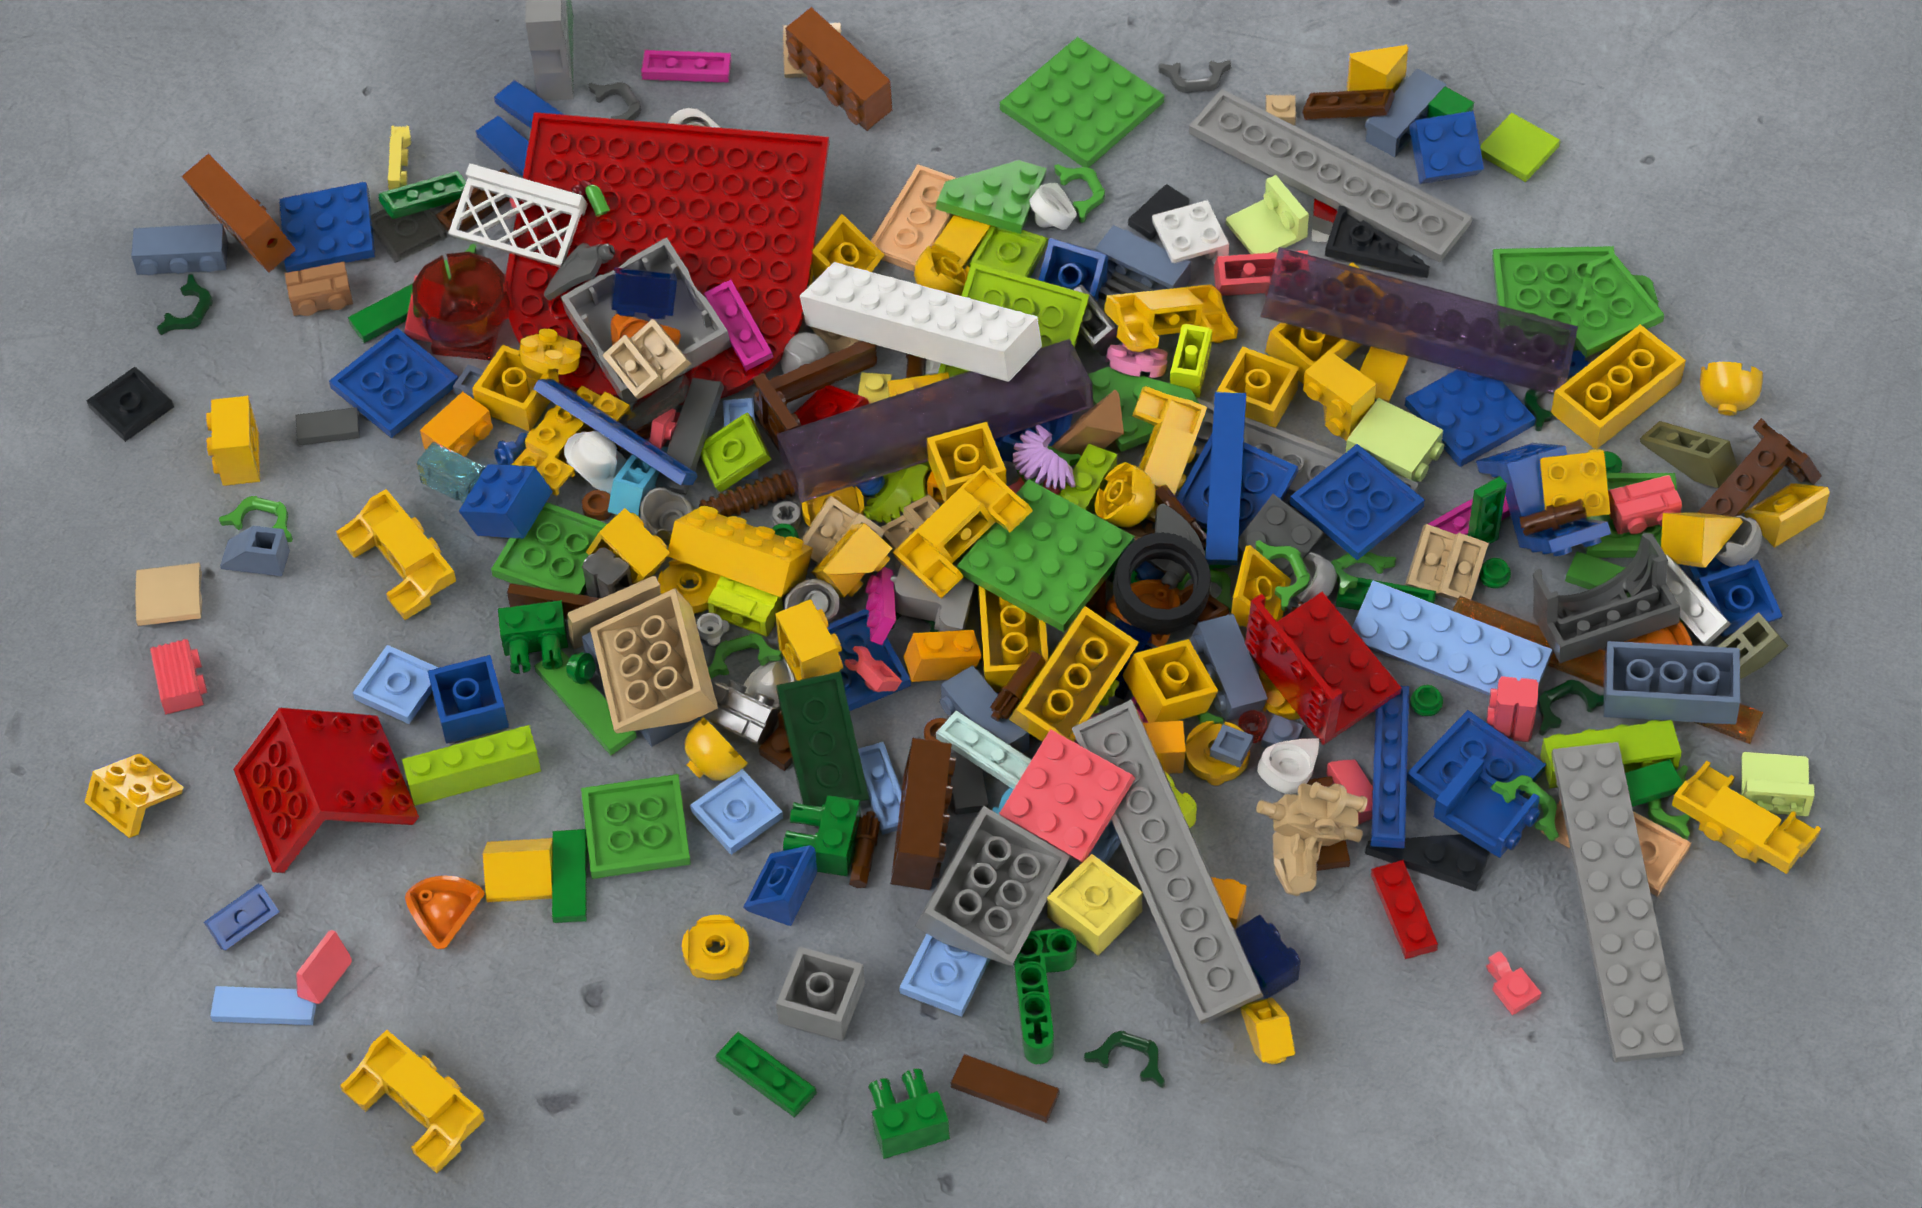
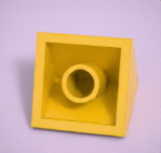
[1346,45,1408,93]
[812,214,885,280]
[1743,483,1830,548]
[1661,513,1743,568]
[1231,545,1291,627]
[483,838,553,902]

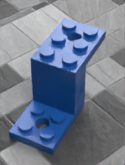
[1476,443,1611,556]

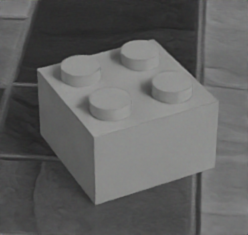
[776,946,865,1041]

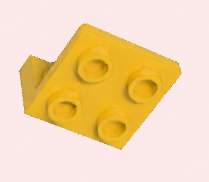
[1540,449,1610,517]
[84,754,184,838]

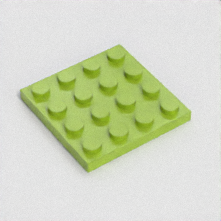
[938,262,1090,405]

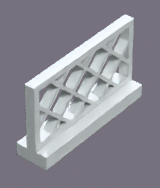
[448,163,588,267]

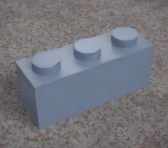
[1365,69,1446,157]
[131,224,228,275]
[1095,225,1191,290]
[1191,614,1268,721]
[940,665,1029,753]

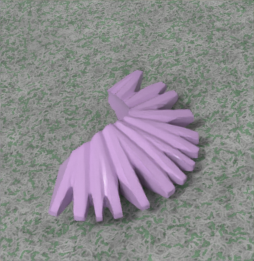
[1013,424,1076,489]

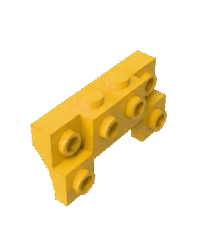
[1104,284,1239,352]
[511,386,631,496]
[1104,386,1207,522]
[892,465,1033,598]
[336,489,456,620]
[1672,760,1821,874]
[340,1030,485,1173]

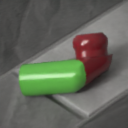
[572,180,610,217]

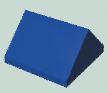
[1039,238,1108,301]
[743,845,817,926]

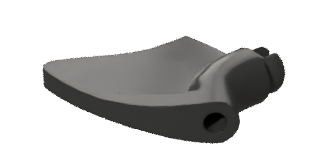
[544,243,615,300]
[1147,504,1205,589]

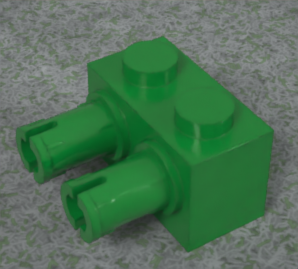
[498,600,568,674]
[783,795,861,877]
[868,1068,950,1159]

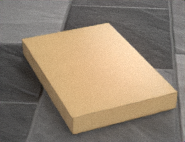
[567,576,660,649]

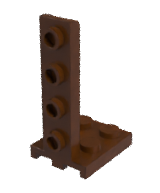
[753,341,877,467]
[1697,418,1822,517]

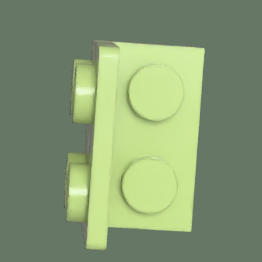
[1226,175,1309,254]
[1741,752,1814,816]

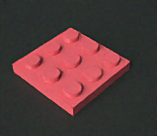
[999,729,1135,863]

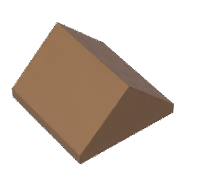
[1051,389,1124,456]

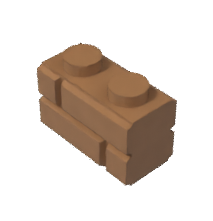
[285,262,353,316]

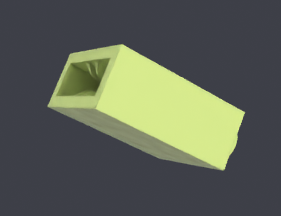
[1346,398,1445,482]

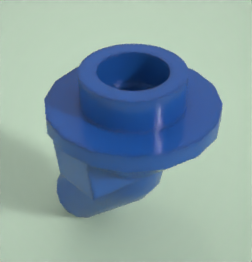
[494,432,527,465]

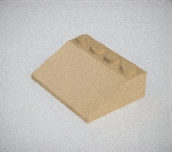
[590,588,718,734]

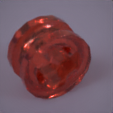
[1238,710,1267,743]

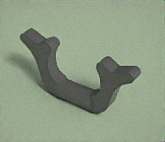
[1159,60,1231,93]
[588,82,641,120]

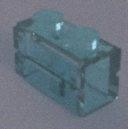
[416,442,485,503]

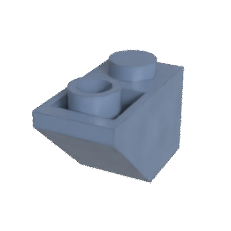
[220,526,290,576]

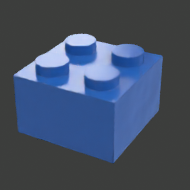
[1409,111,1484,184]
[459,464,553,539]
[427,655,509,744]

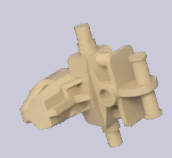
[1256,782,1367,896]

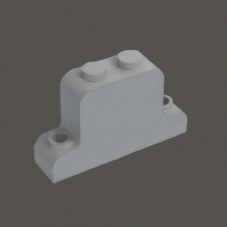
[890,539,979,632]

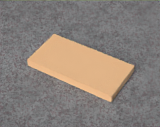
[871,164,956,272]
[1541,800,1691,897]

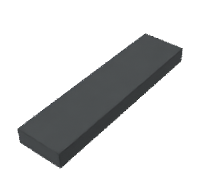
[655,378,724,495]

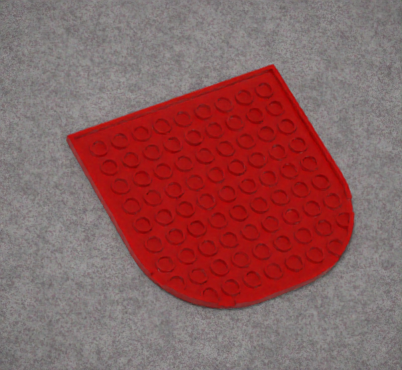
[505,112,830,405]

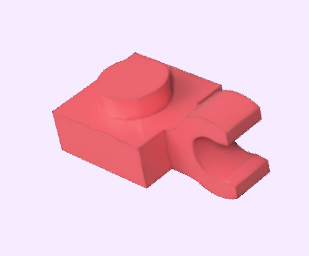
[649,403,681,449]
[844,646,902,692]
[1486,951,1541,1015]

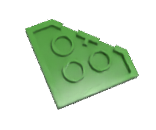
[936,160,1047,234]
[1569,252,1664,358]
[1080,367,1205,452]

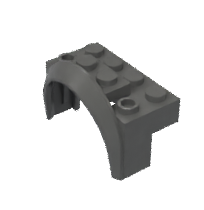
[1533,533,1680,663]

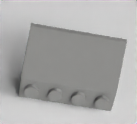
[915,806,1070,966]

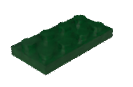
[776,671,869,807]

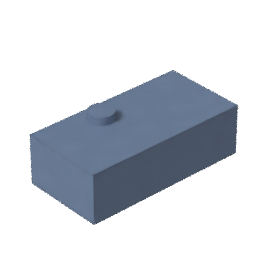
[1603,641,1740,724]

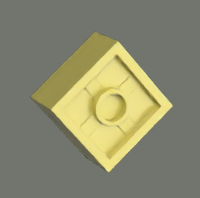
[1047,853,1143,956]

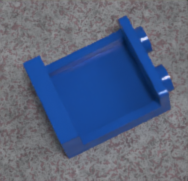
[1433,754,1541,858]

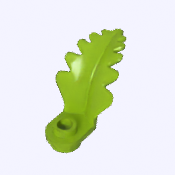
[863,445,931,524]

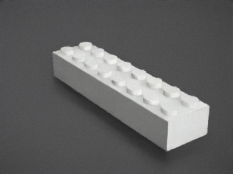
[800,262,1042,382]

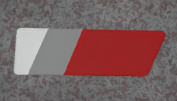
[1312,198,1337,242]

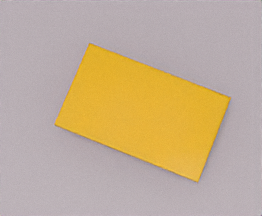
[934,215,991,267]
[1360,339,1412,403]

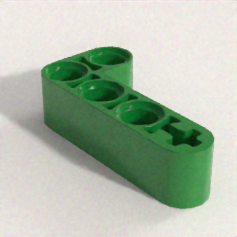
[1013,928,1077,1065]

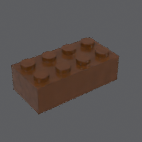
[890,738,956,890]

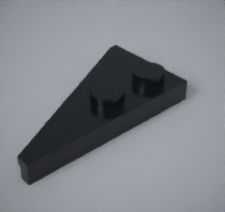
[1325,205,1430,278]
[1365,834,1491,892]

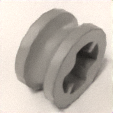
[772,501,801,530]

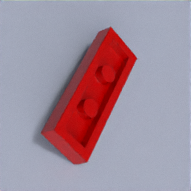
[1371,860,1438,959]

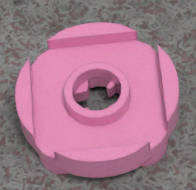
[1105,344,1168,378]

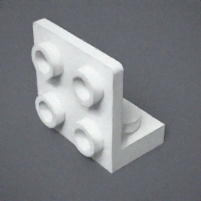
[1152,200,1229,265]

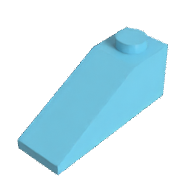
[608,446,668,517]

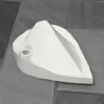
[1030,183,1077,230]
[744,655,795,709]
[1257,738,1319,794]

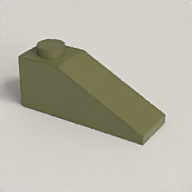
[1640,421,1738,488]
[1717,612,1788,679]

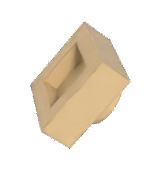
[1266,95,1296,125]

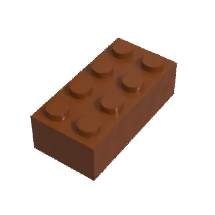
[785,7,892,131]

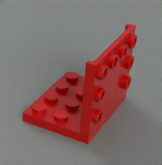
[1245,592,1402,745]
[233,707,419,873]

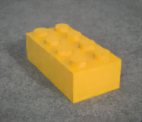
[1265,262,1397,384]
[1551,324,1686,449]
[668,506,813,597]
[978,585,1049,692]
[1009,606,1139,742]

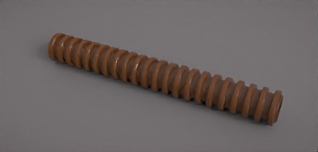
[699,431,904,517]

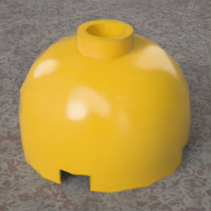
[914,244,970,296]
[1700,362,1764,416]
[1095,462,1156,527]
[685,717,748,781]

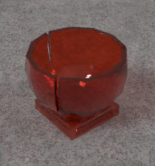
[412,252,510,360]

